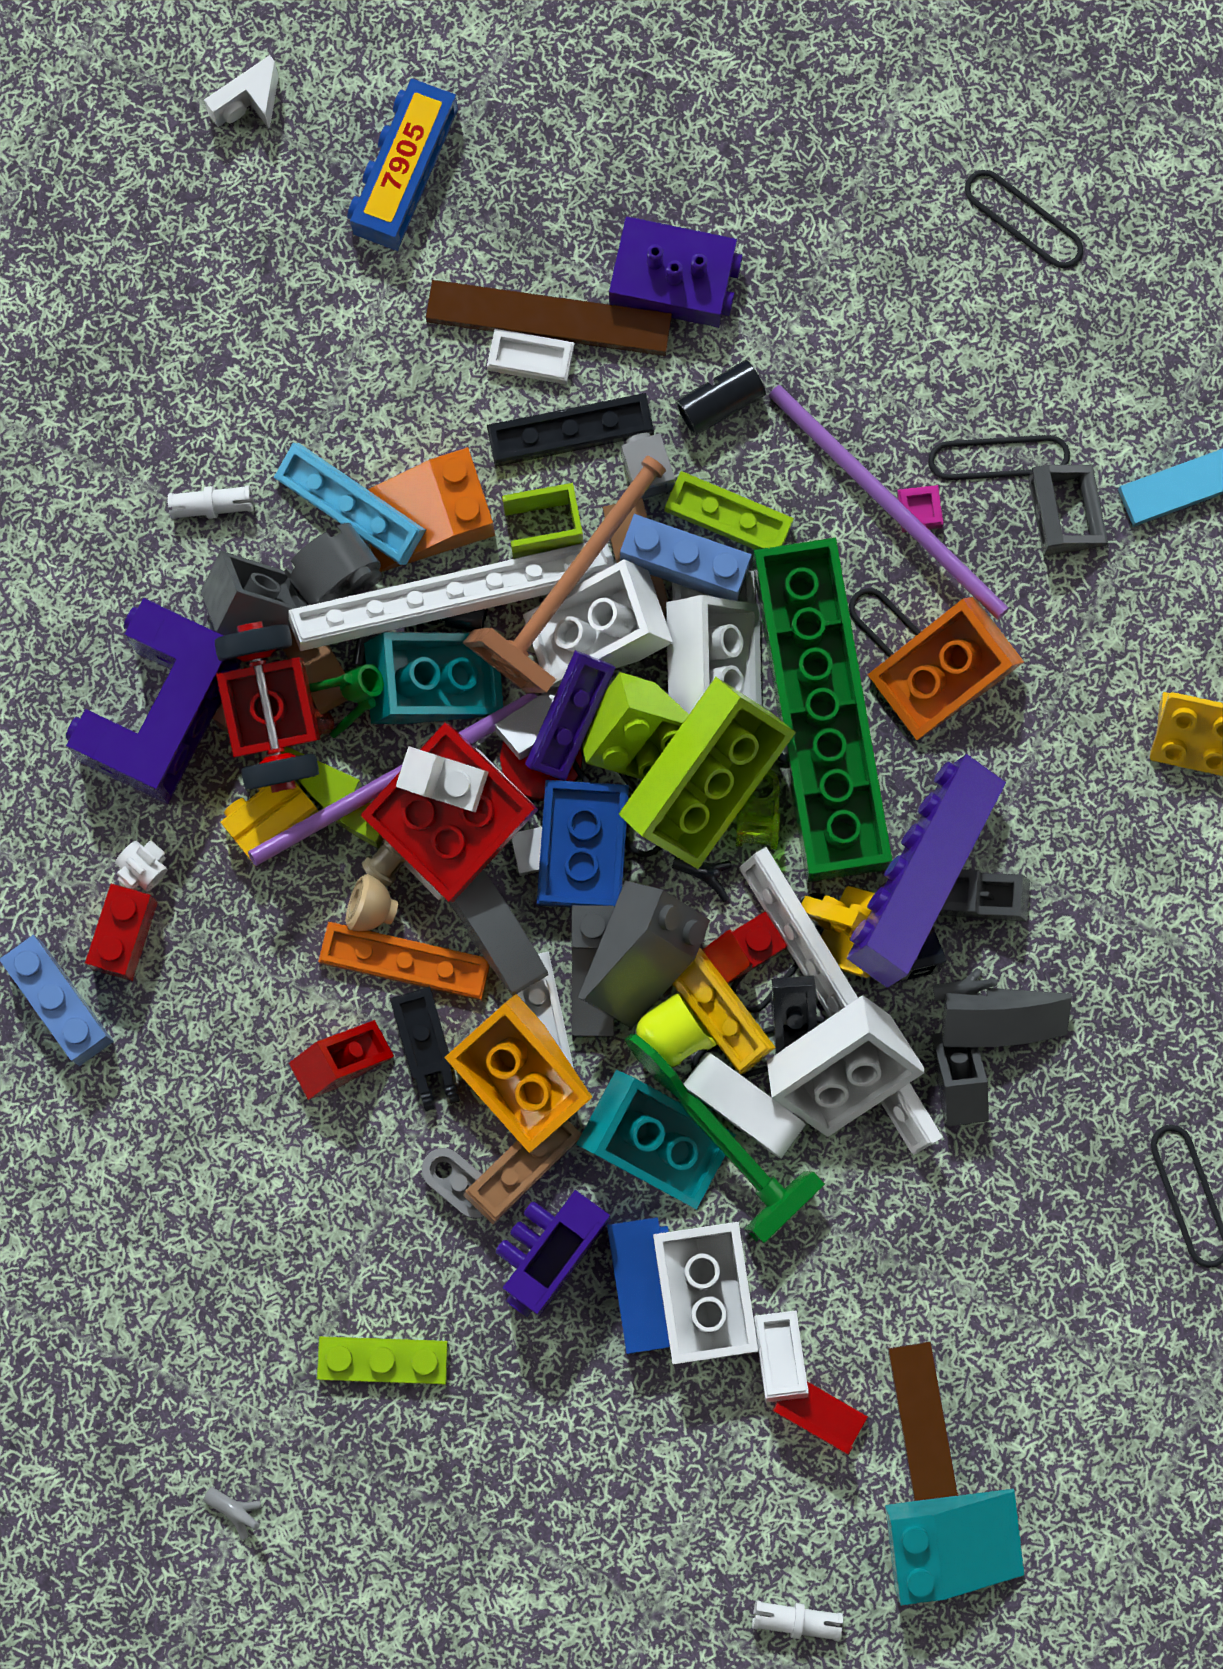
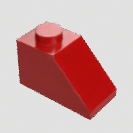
[289,1020,394,1100]

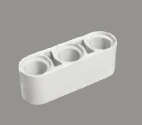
[684,1052,806,1159]

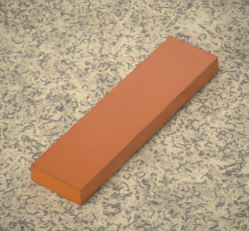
[318,922,490,1001]

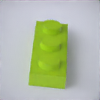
[664,471,794,550]
[317,1336,448,1384]

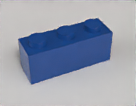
[607,1217,670,1355]

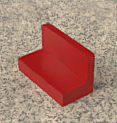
[771,1381,868,1455]

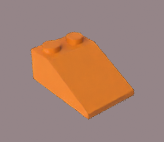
[367,447,495,572]
[867,597,1024,740]

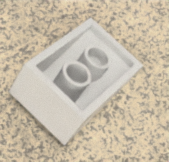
[523,559,673,689]

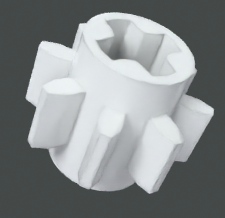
[115,840,168,892]

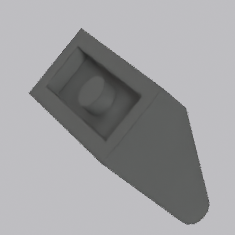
[1028,465,1108,556]

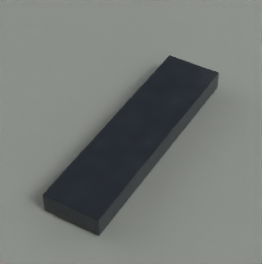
[487,393,654,467]

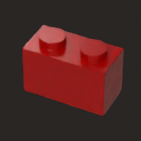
[85,883,158,982]

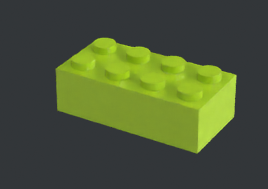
[618,677,796,869]

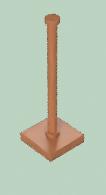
[463,456,666,693]

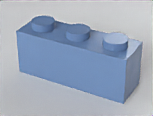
[620,514,752,601]
[0,934,114,1066]

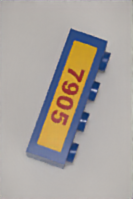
[347,78,458,251]

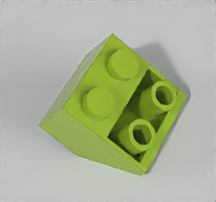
[582,672,689,780]

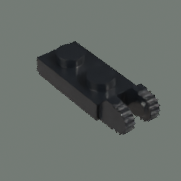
[390,987,460,1112]

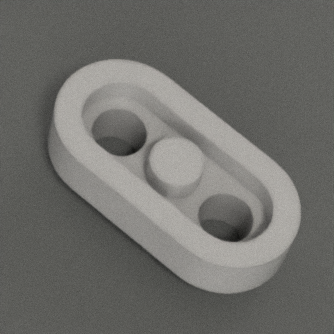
[422,1148,485,1219]

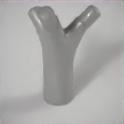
[203,1487,261,1540]

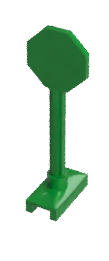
[624,1034,825,1243]

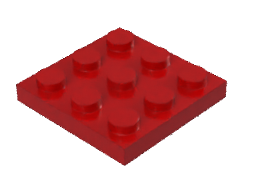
[360,722,538,902]

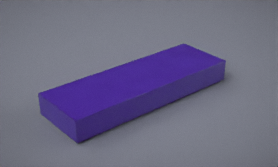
[525,650,616,781]

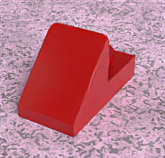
[702,911,788,985]

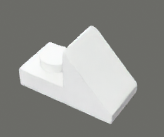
[204,55,279,128]
[396,746,489,812]

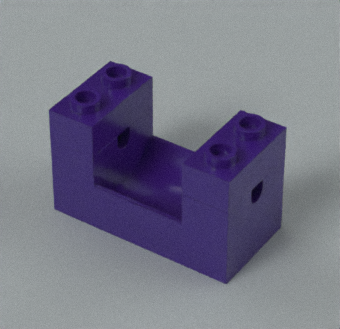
[66,598,242,804]

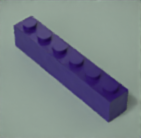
[846,754,1006,988]

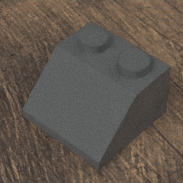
[201,550,308,636]

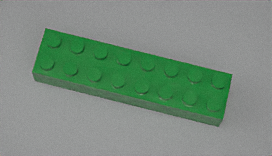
[752,537,892,882]

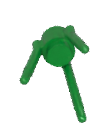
[309,664,384,738]

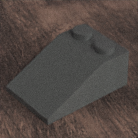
[578,881,710,1028]

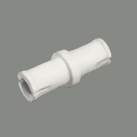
[168,485,254,520]
[752,1600,843,1642]

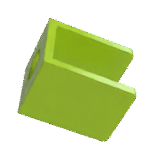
[502,483,583,559]

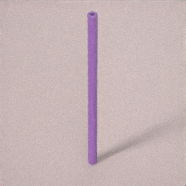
[769,385,1009,620]
[248,693,537,866]

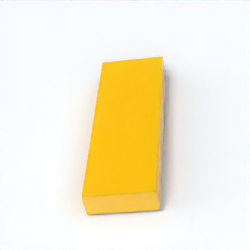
[673,948,776,1074]

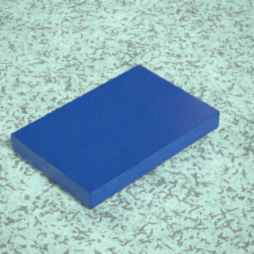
[537,780,629,908]

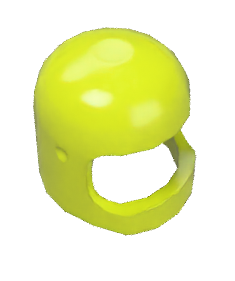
[636,993,717,1068]

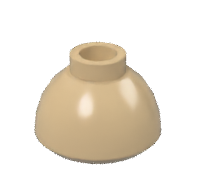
[345,874,398,931]

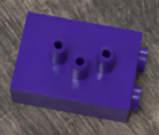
[609,216,743,328]
[495,1190,611,1318]

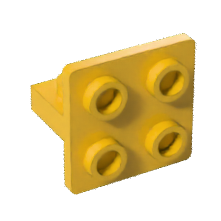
[1150,692,1223,776]
[801,886,875,978]

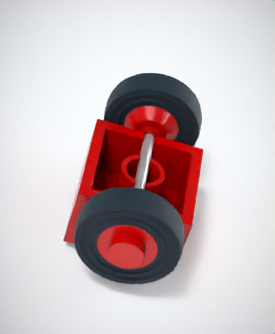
[215,621,321,793]

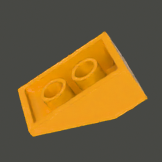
[444,994,592,1153]

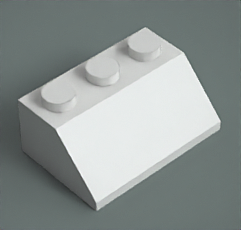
[666,595,762,714]
[767,995,925,1137]
[653,1222,759,1364]

